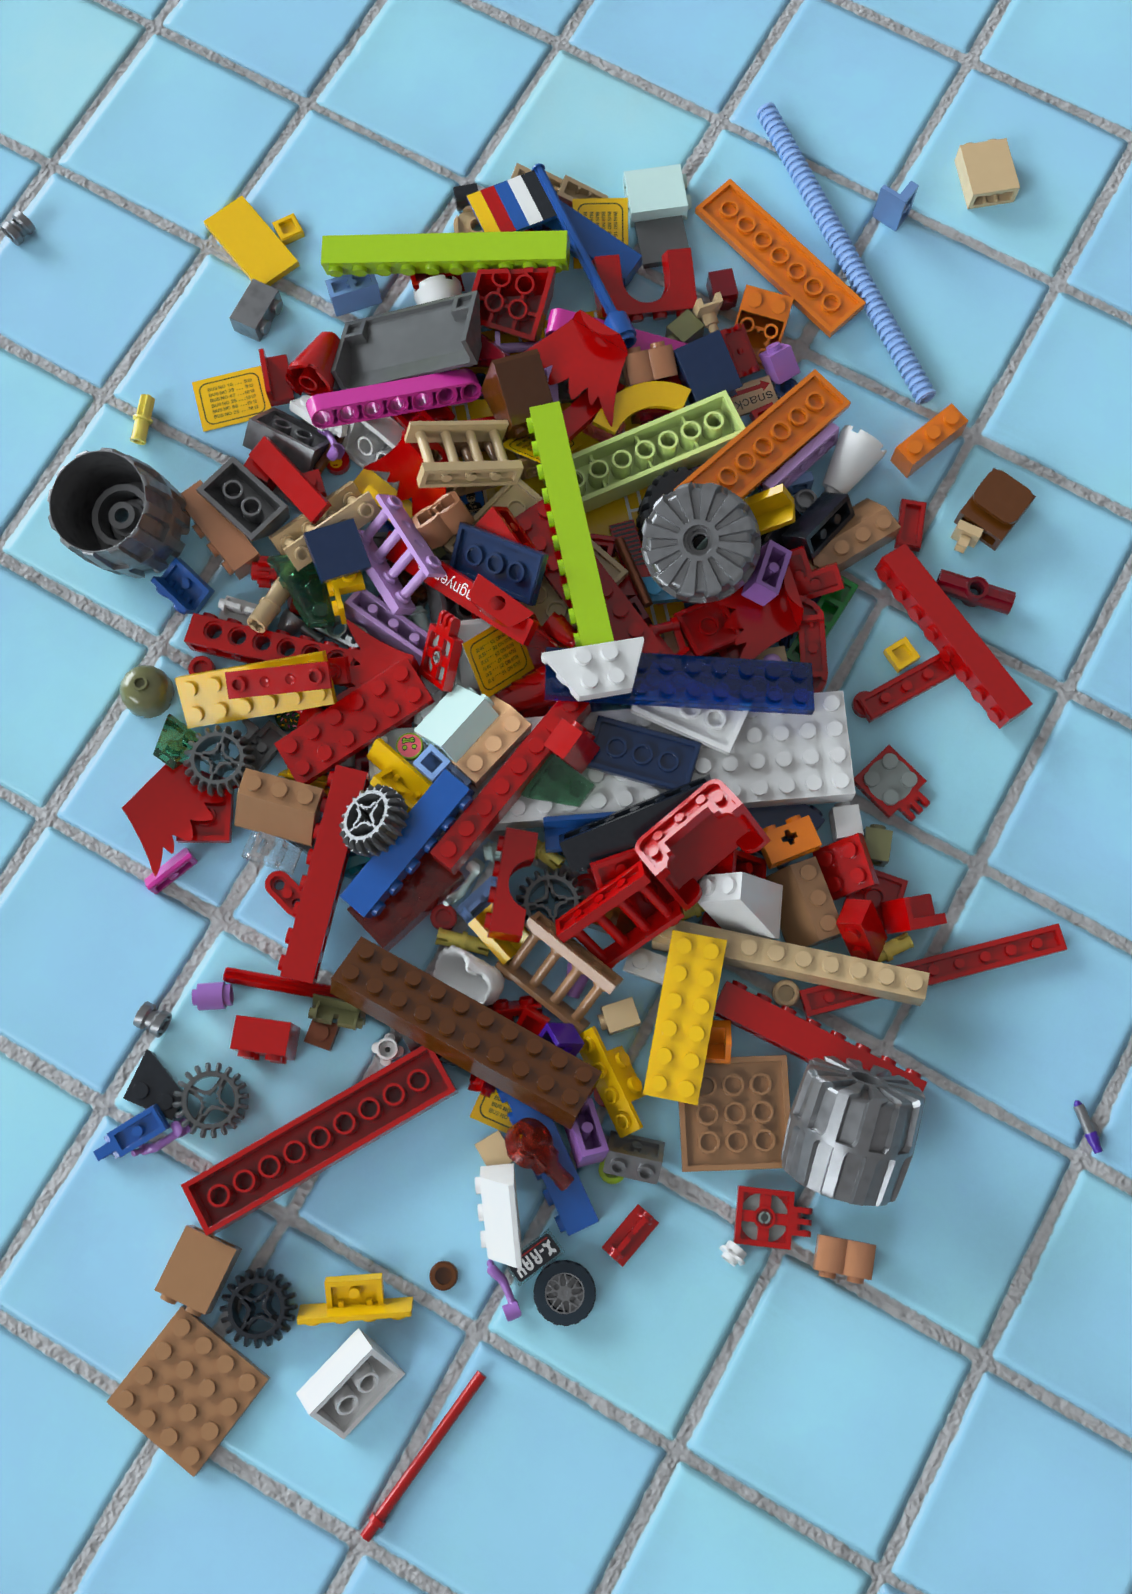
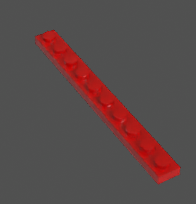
[799,923,1067,1018]

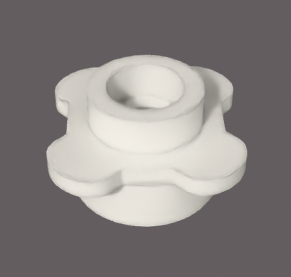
[371,1033,404,1066]
[719,1240,747,1267]

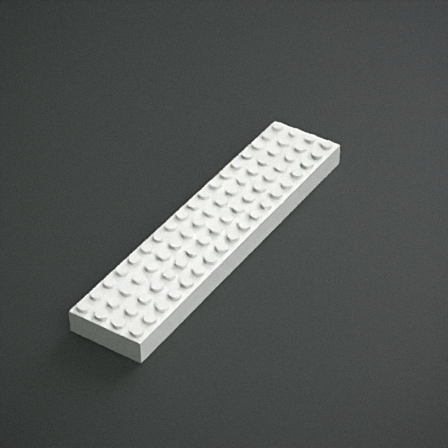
[368,690,856,835]

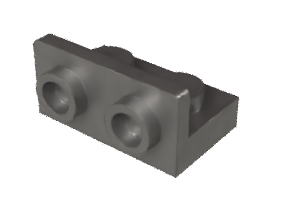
[603,1130,665,1184]

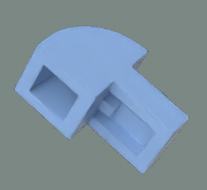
[413,744,472,787]

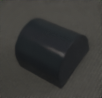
[453,183,478,212]

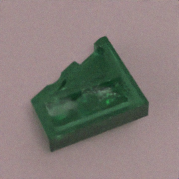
[521,753,596,808]

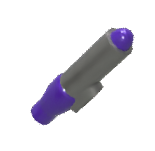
[1073,1100,1103,1154]

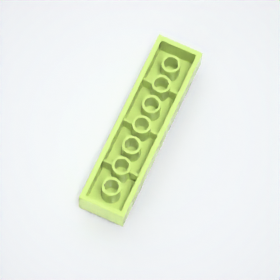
[542,390,746,513]

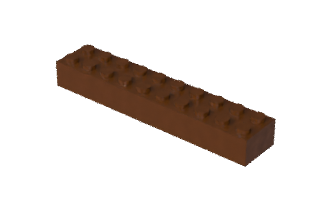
[330,936,602,1130]

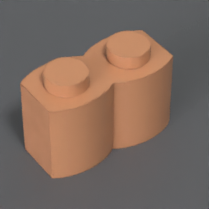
[623,341,678,387]
[412,490,475,549]
[813,1234,876,1284]

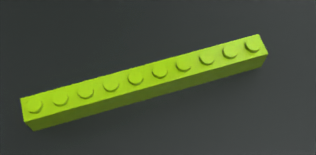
[321,230,570,277]
[526,401,614,647]

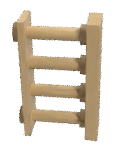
[404,420,524,488]
[268,481,381,571]

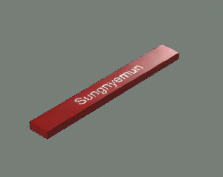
[385,531,539,646]

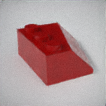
[471,266,556,342]

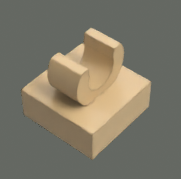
[951,519,984,554]

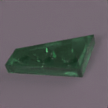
[267,555,336,628]

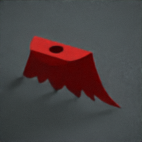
[524,310,628,427]
[364,436,448,516]
[715,565,804,675]
[470,573,568,648]
[336,619,421,725]
[122,757,239,877]

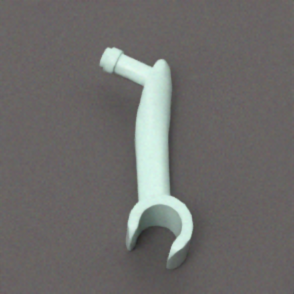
[443,858,485,906]

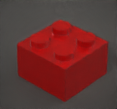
[230,1015,301,1064]

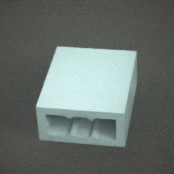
[623,164,692,227]
[414,684,499,763]

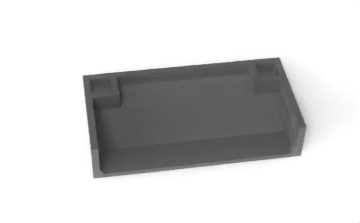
[330,290,482,390]

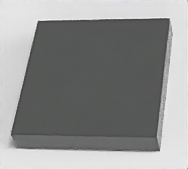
[635,215,689,269]

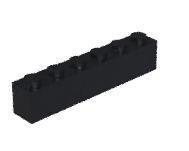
[559,774,712,872]

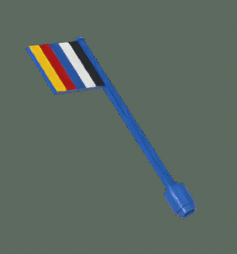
[467,163,637,349]

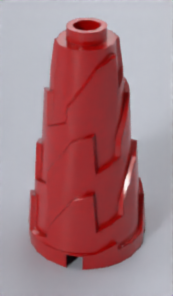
[494,647,575,714]

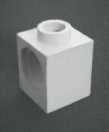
[828,801,864,843]

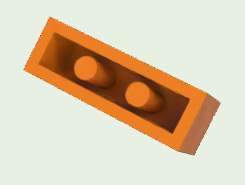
[890,403,968,478]

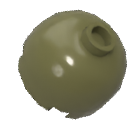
[120,665,175,718]

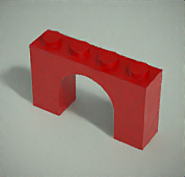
[592,248,697,323]

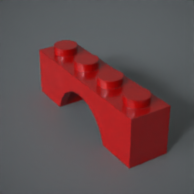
[483,827,538,943]

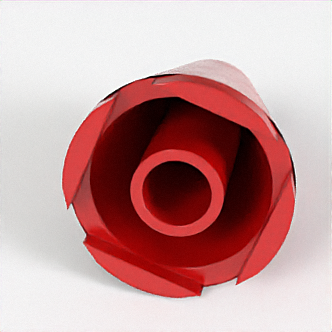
[285,331,340,396]

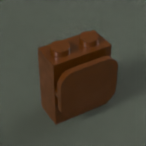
[954,468,1036,551]

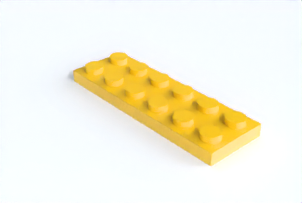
[175,651,337,729]
[643,930,727,1105]

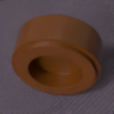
[429,1261,458,1291]

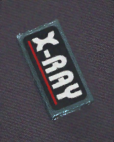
[504,1229,565,1287]

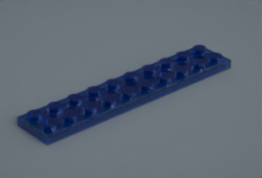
[544,647,815,715]

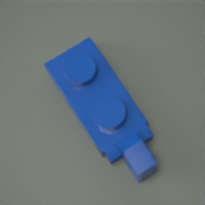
[93,1103,171,1161]

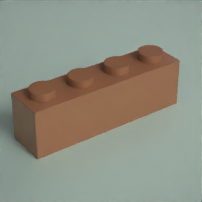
[181,480,260,580]

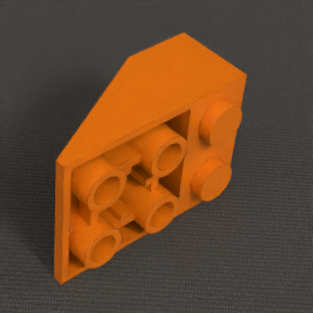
[734,284,794,369]

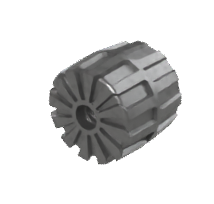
[47,447,190,578]
[641,482,761,604]
[781,1056,925,1207]

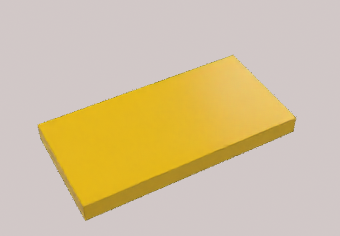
[203,196,300,286]

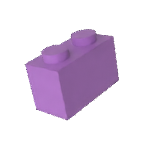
[741,540,792,606]
[564,1098,609,1168]

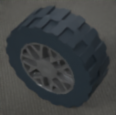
[533,1260,596,1326]

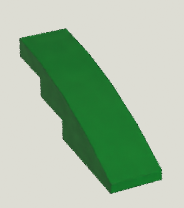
[786,576,859,666]

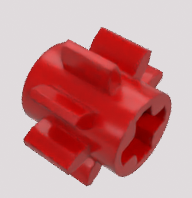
[251,555,280,588]

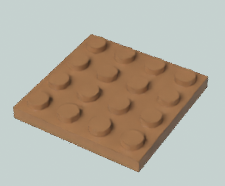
[678,1055,791,1172]
[107,1305,270,1477]

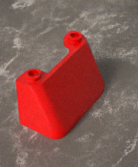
[635,779,771,911]

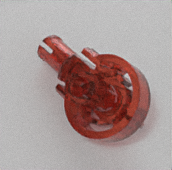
[505,1118,574,1191]

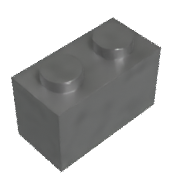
[229,279,283,342]

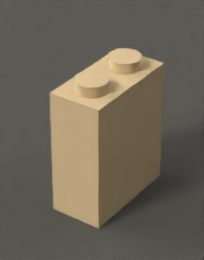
[954,138,1020,209]

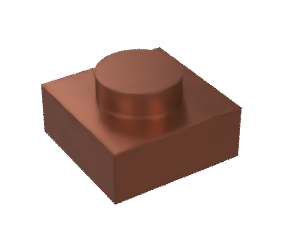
[304,1019,340,1051]

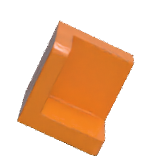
[705,1020,732,1064]

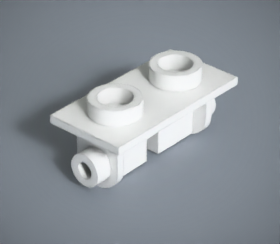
[218,595,269,630]

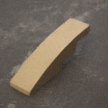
[510,163,608,208]

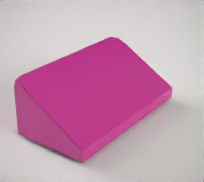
[144,848,198,894]

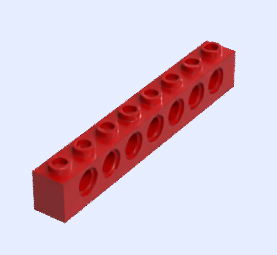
[184,612,362,687]

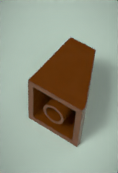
[481,349,553,440]

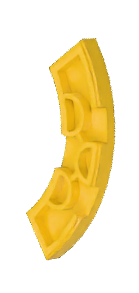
[592,381,691,435]

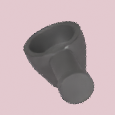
[277,608,325,643]

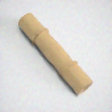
[247,560,313,633]

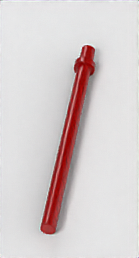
[360,1370,487,1542]

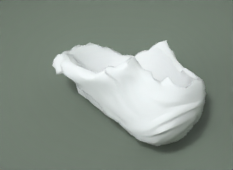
[433,945,505,1006]

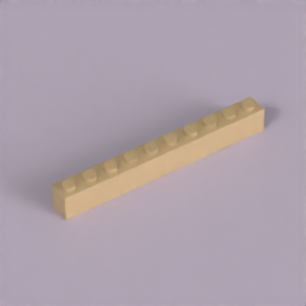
[652,920,930,1006]

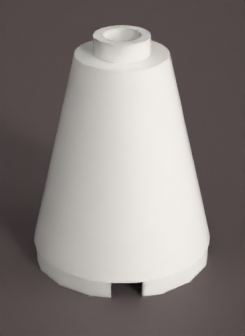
[413,275,462,305]
[822,425,887,494]

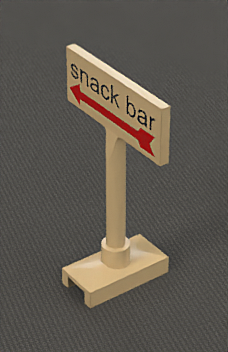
[692,292,778,416]

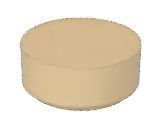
[771,979,800,1007]

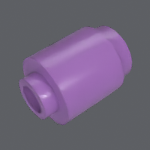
[192,982,234,1011]

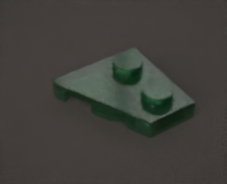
[153,714,198,770]

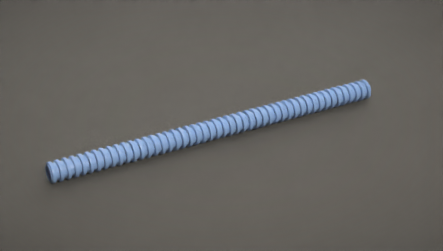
[756,102,936,404]

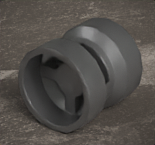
[0,210,36,246]
[133,1001,172,1038]

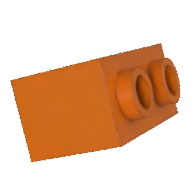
[761,815,822,870]

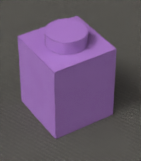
[759,342,800,384]

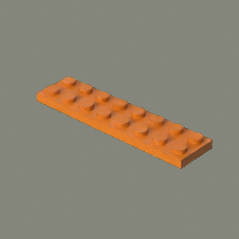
[695,179,866,338]
[673,369,851,499]

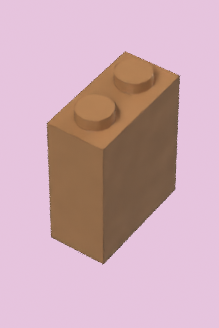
[154,1225,242,1317]

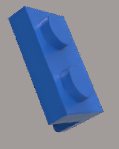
[151,557,215,615]

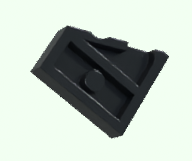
[123,1049,183,1121]

